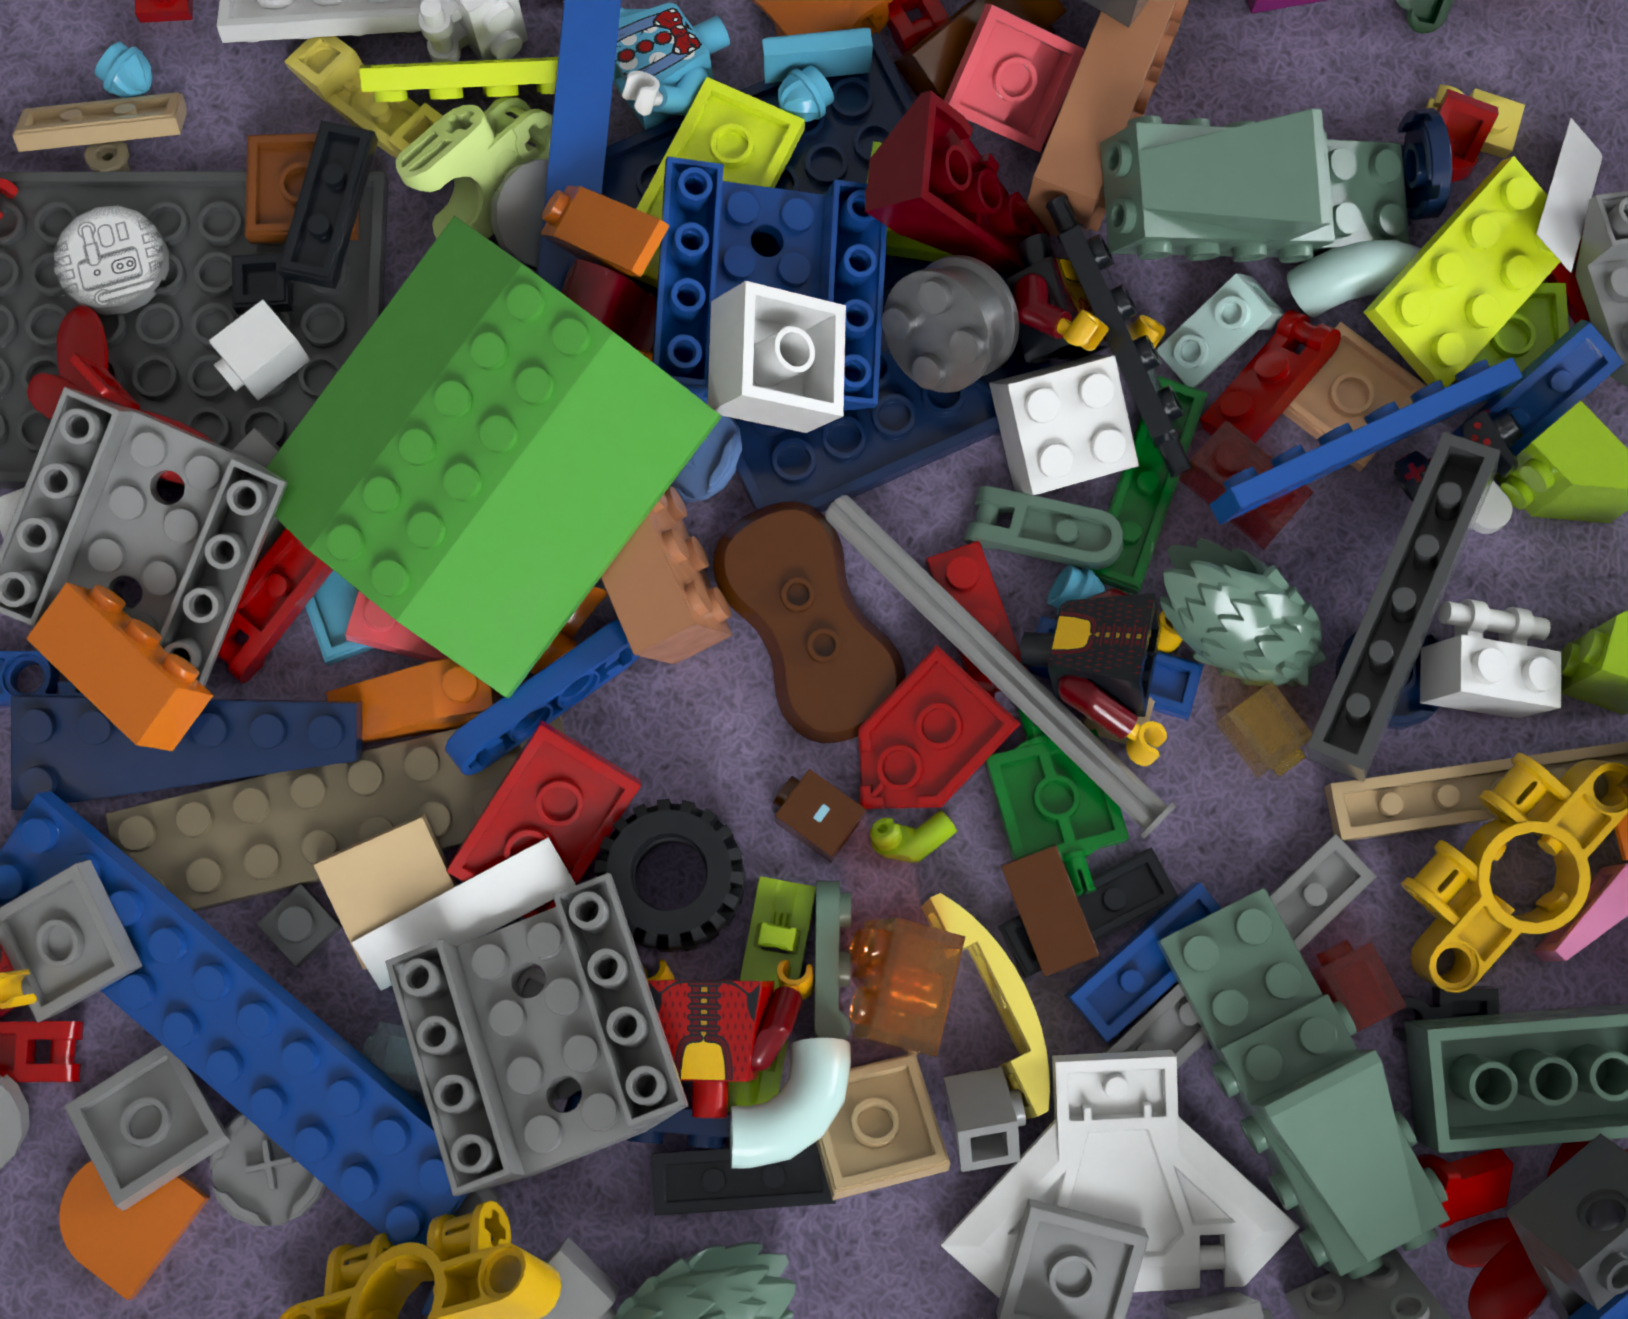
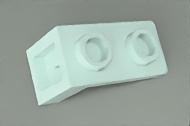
[1157,273,1285,388]

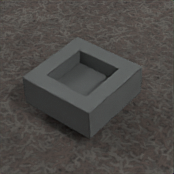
[257,883,343,967]

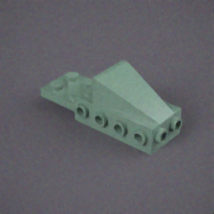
[1100,108,1410,263]
[1157,887,1450,1279]

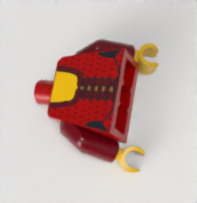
[641,959,815,1118]

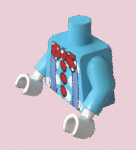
[563,1,730,130]

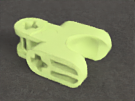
[396,96,552,239]

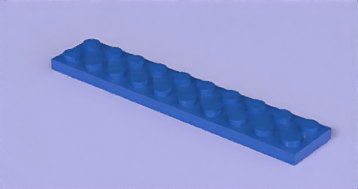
[0,791,469,1246]

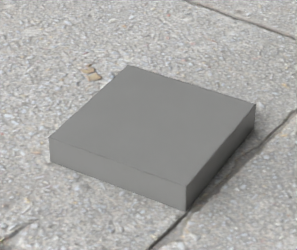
[0,860,142,1023]
[64,1045,232,1211]
[996,1198,1149,1319]

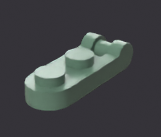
[964,486,1124,570]
[814,880,851,1040]

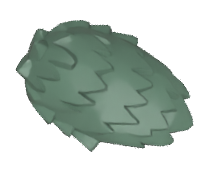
[1159,537,1327,689]
[614,1241,796,1319]

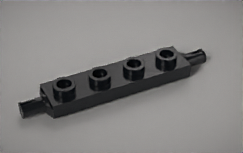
[1046,195,1193,478]

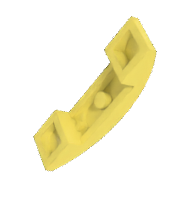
[284,36,443,159]
[921,893,1050,1119]

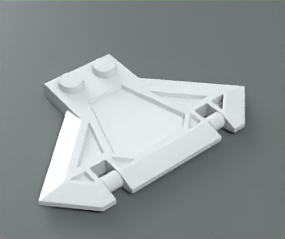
[940,1050,1300,1299]

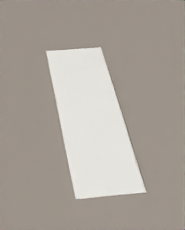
[1536,118,1603,273]
[351,837,576,991]

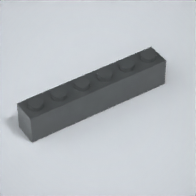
[1307,432,1501,782]

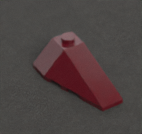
[865,90,1050,276]

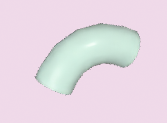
[1287,240,1421,317]
[730,1038,851,1168]

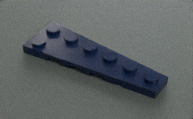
[11,695,362,810]

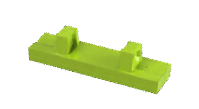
[728,876,816,1112]

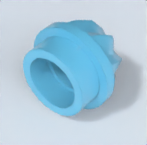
[95,41,153,98]
[778,65,834,122]
[1047,565,1105,615]

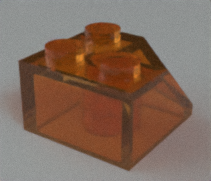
[849,917,965,1057]

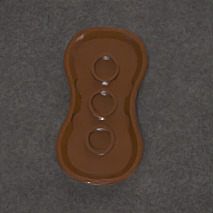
[713,501,906,743]

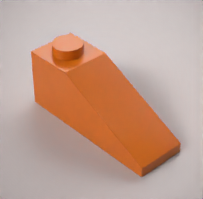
[540,186,670,277]
[326,659,500,744]

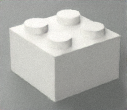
[707,281,846,433]
[989,355,1139,496]

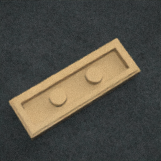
[12,92,187,152]

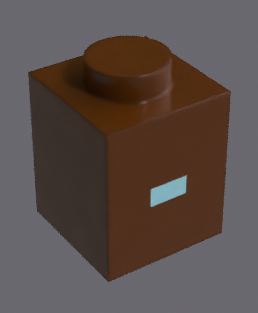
[773,769,866,863]

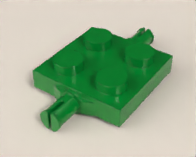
[984,709,1129,896]

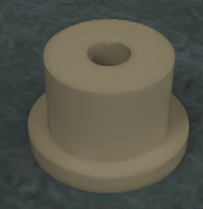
[84,141,131,172]

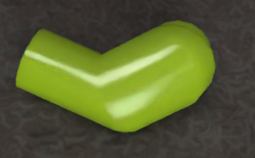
[870,810,957,863]

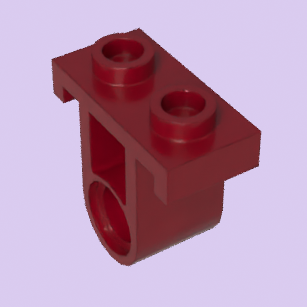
[561,259,656,355]

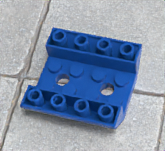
[652,156,887,411]

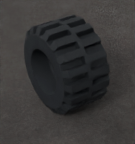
[594,799,745,953]

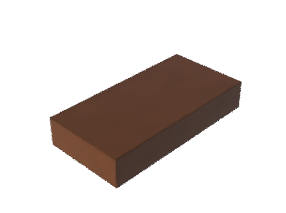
[1000,844,1100,977]

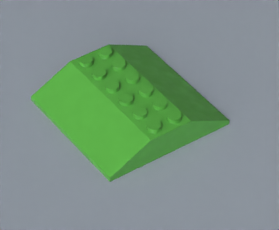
[266,215,722,698]

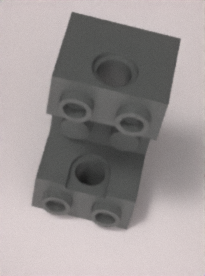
[1506,1133,1628,1319]

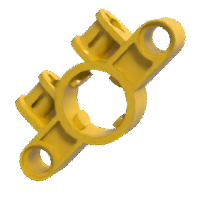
[1400,752,1628,993]
[279,1200,562,1319]

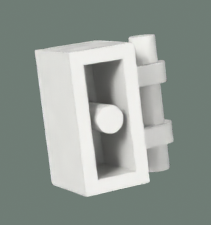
[418,0,529,62]
[1420,599,1561,718]

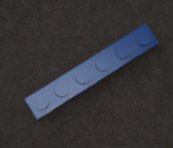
[1209,357,1523,525]

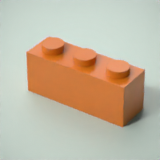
[26,582,214,751]

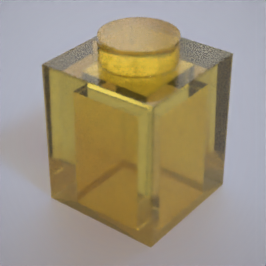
[1216,681,1313,778]

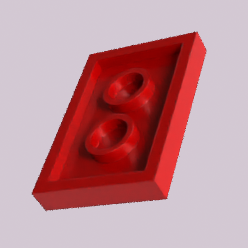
[446,720,641,918]

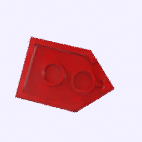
[858,645,1021,809]

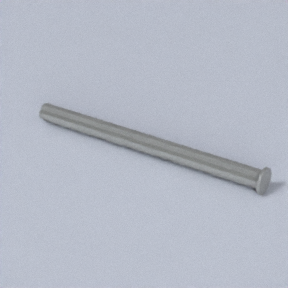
[825,495,1176,839]

